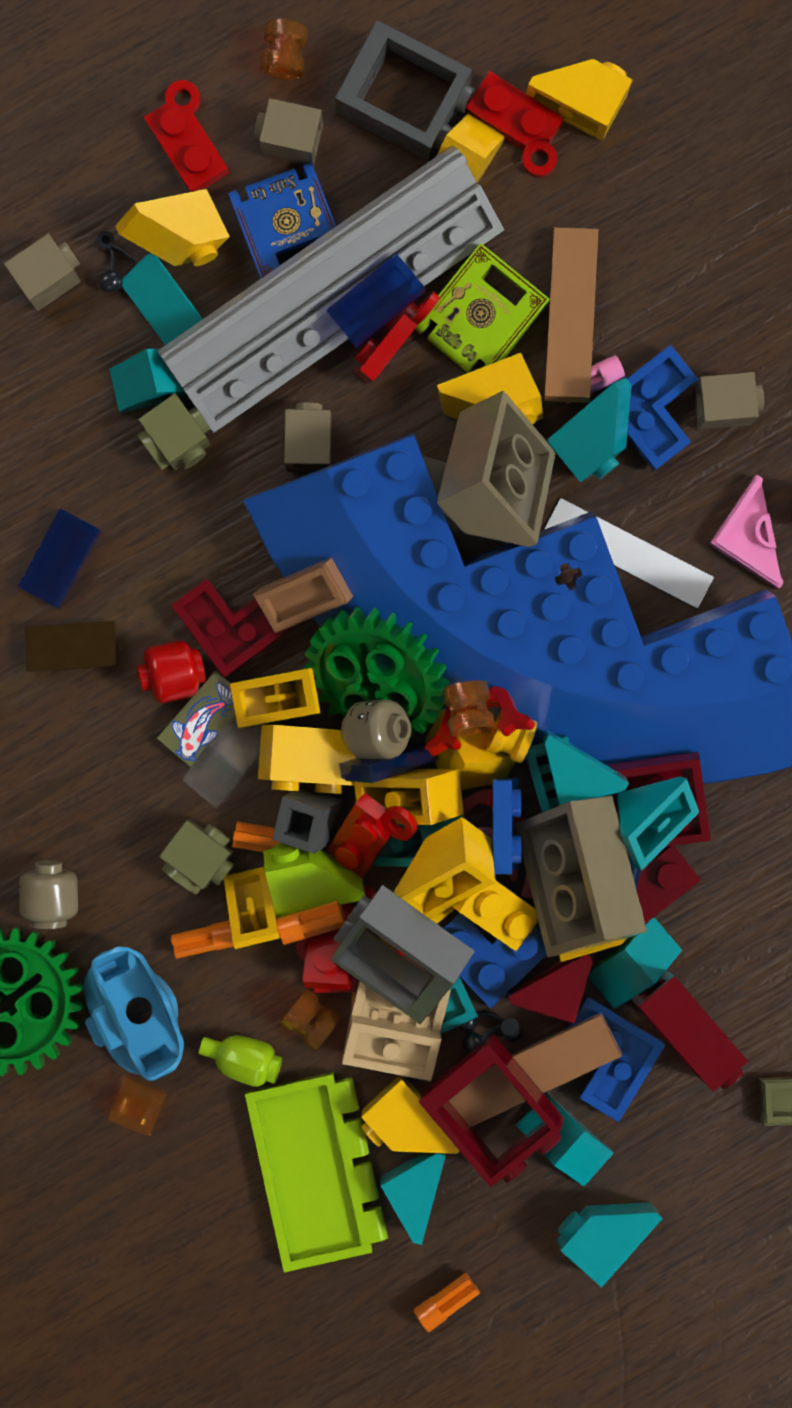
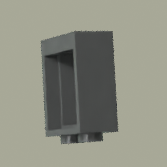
[335,20,475,162]
[330,885,475,1025]

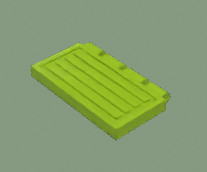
[245,1072,388,1273]

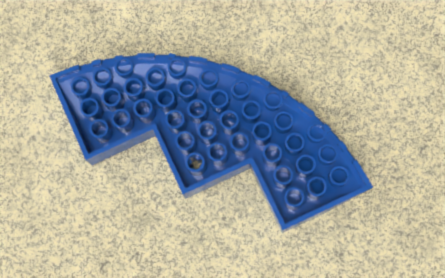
[243,433,792,784]

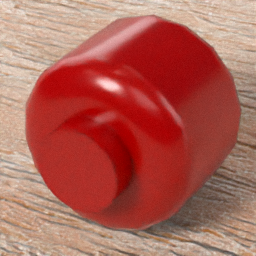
[136,641,205,703]

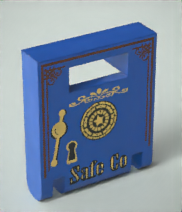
[228,162,336,279]

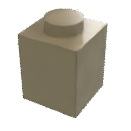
[254,98,323,167]
[4,233,81,311]
[694,372,764,430]
[284,402,332,471]

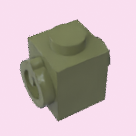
[137,393,211,470]
[159,819,234,895]

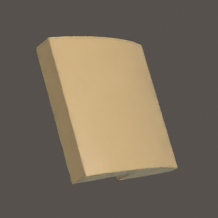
[342,980,451,1081]

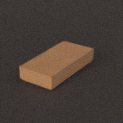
[253,557,353,633]

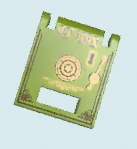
[414,243,550,373]

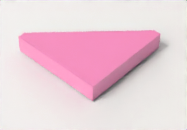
[709,475,783,590]

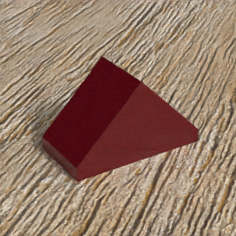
[506,954,593,1024]

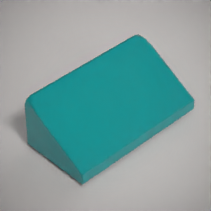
[122,253,203,345]

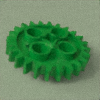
[304,607,450,740]
[0,927,85,1076]

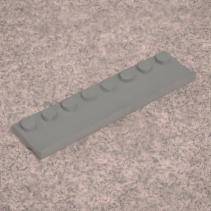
[158,146,504,433]

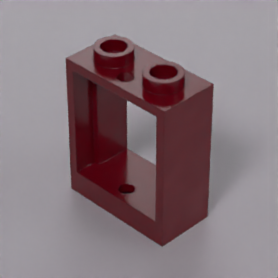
[631,970,748,1092]
[418,1034,565,1188]

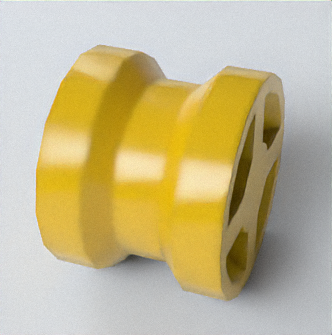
[486,709,537,763]

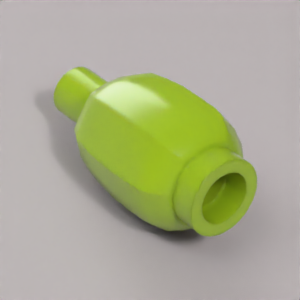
[199,1035,283,1086]

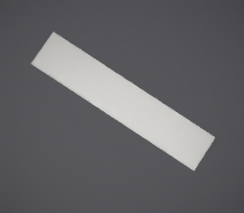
[545,498,714,608]

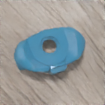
[83,947,184,1081]

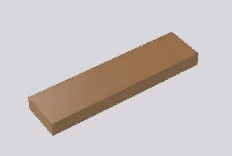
[545,227,599,403]
[449,1012,622,1127]

